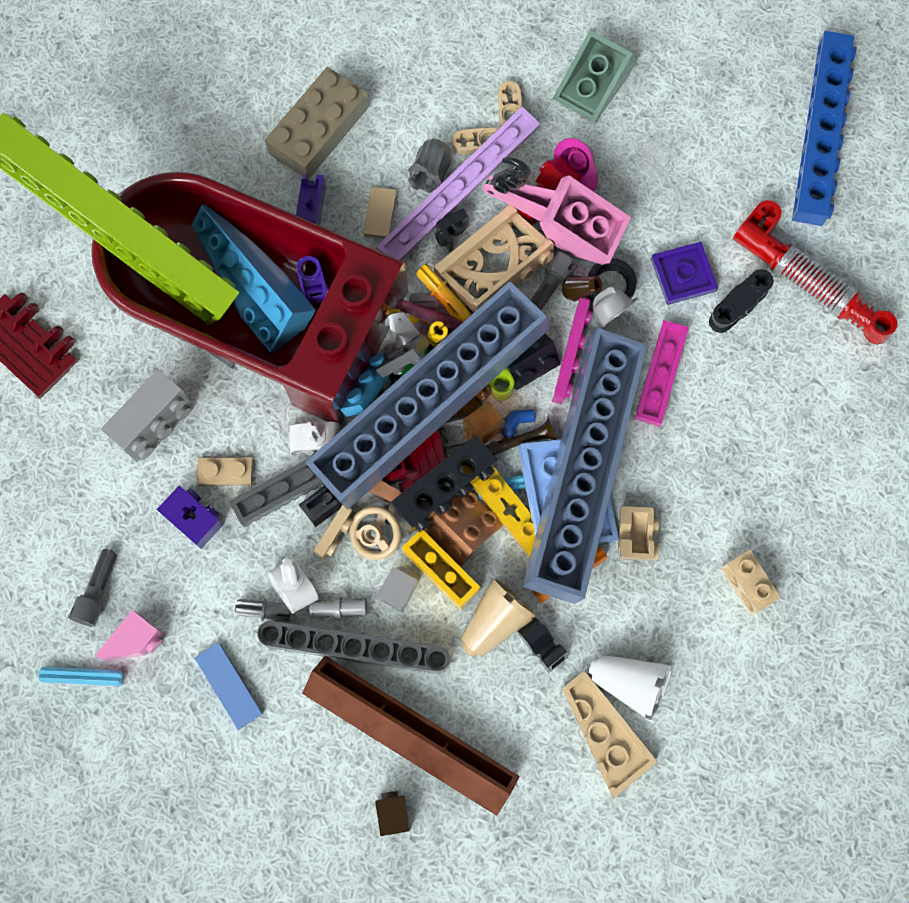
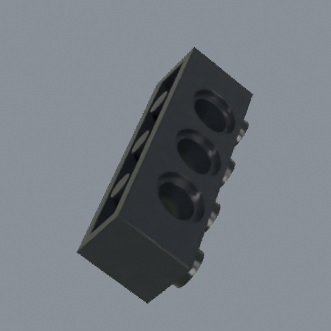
[389,435,498,535]

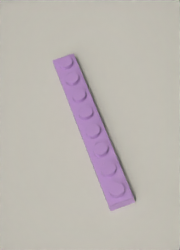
[377,107,540,261]

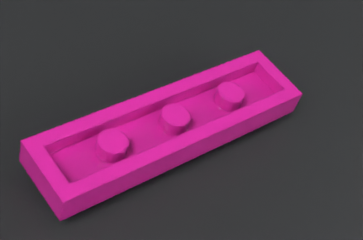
[552,297,593,404]
[634,320,689,427]

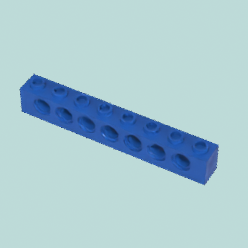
[792,31,857,226]

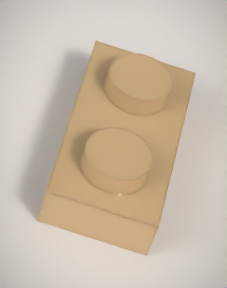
[197,457,253,486]
[314,505,354,560]

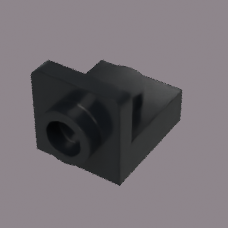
[434,208,468,252]

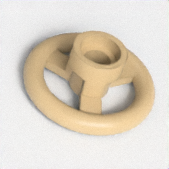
[349,506,401,560]

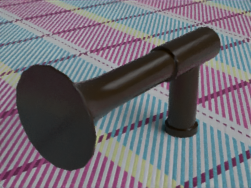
[485,416,556,455]

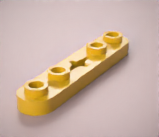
[462,465,535,558]

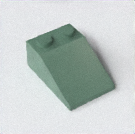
[552,30,638,123]

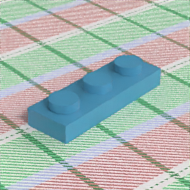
[340,352,392,417]

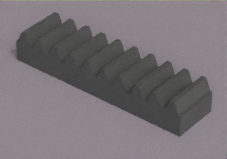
[229,457,324,527]

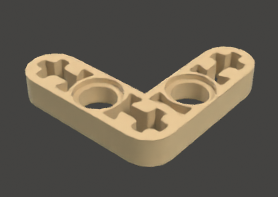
[452,81,524,155]

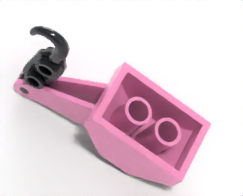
[483,157,631,265]

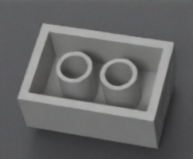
[101,369,192,462]

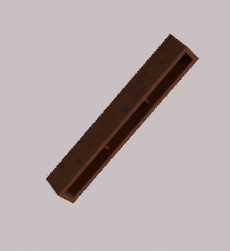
[302,655,520,816]

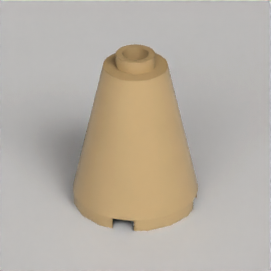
[461,579,536,657]

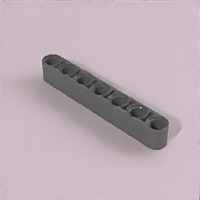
[257,621,450,674]

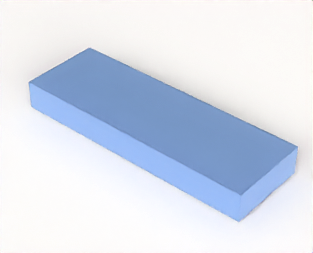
[195,642,263,730]

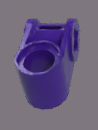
[297,256,329,305]

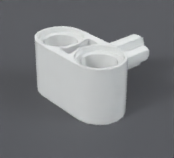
[289,421,340,456]
[268,557,318,613]

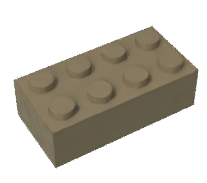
[265,66,369,179]

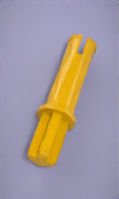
[416,264,472,325]
[427,321,448,347]

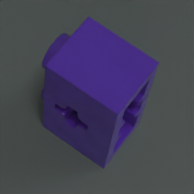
[156,485,223,549]

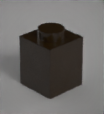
[375,791,410,837]

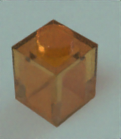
[462,401,505,444]

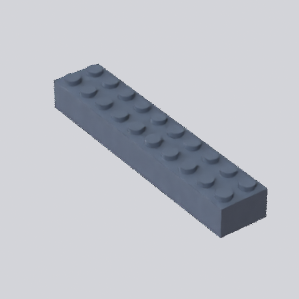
[305,281,549,510]
[522,327,647,604]

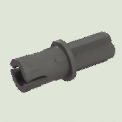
[235,599,291,622]

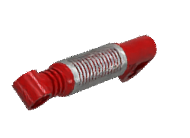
[732,200,898,345]

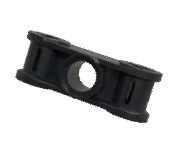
[709,269,774,333]

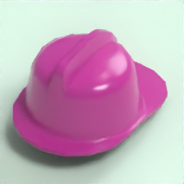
[553,138,598,192]

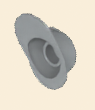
[593,286,638,329]

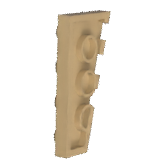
[562,671,658,798]

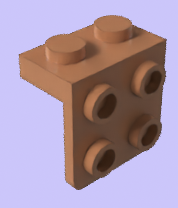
[424,491,503,567]

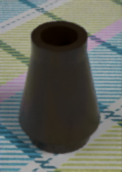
[562,276,602,302]

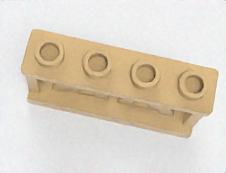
[434,205,554,313]

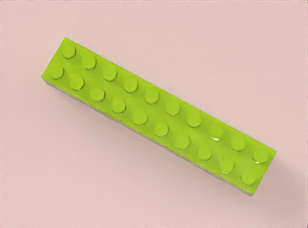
[0,112,239,326]

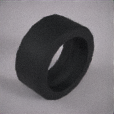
[588,258,637,303]

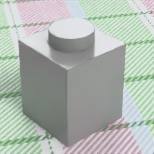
[377,566,418,613]

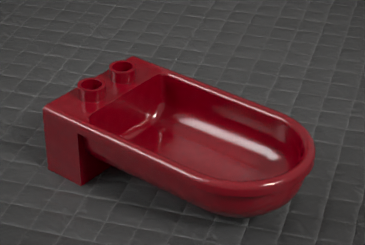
[91,172,408,426]

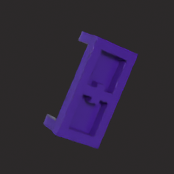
[296,174,326,225]

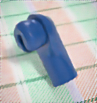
[499,409,535,438]

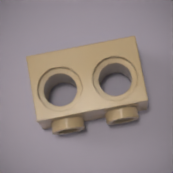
[721,550,781,616]

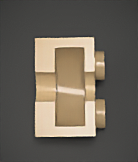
[618,506,659,561]

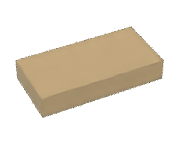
[363,187,397,239]

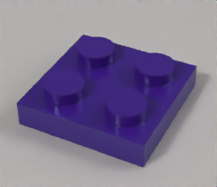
[651,241,718,305]

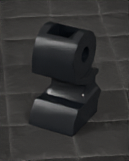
[517,617,568,674]

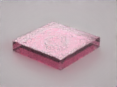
[395,298,464,330]

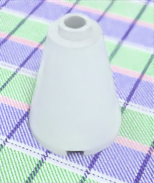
[589,655,671,720]

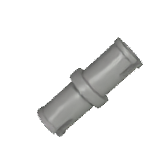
[309,597,367,619]

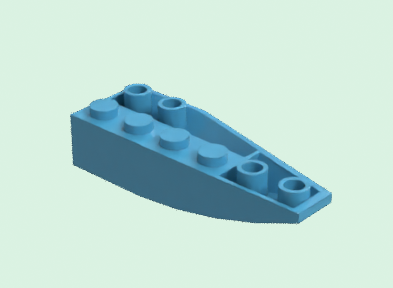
[192,205,316,353]

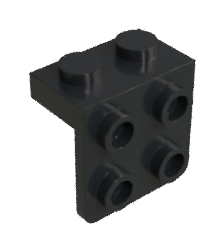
[507,333,561,391]

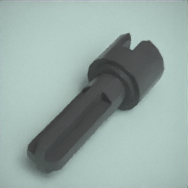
[530,252,578,310]
[68,549,117,627]

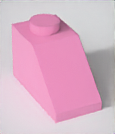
[96,610,163,661]

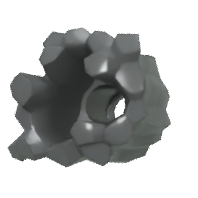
[408,138,452,193]

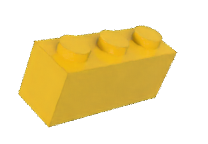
[401,530,481,611]

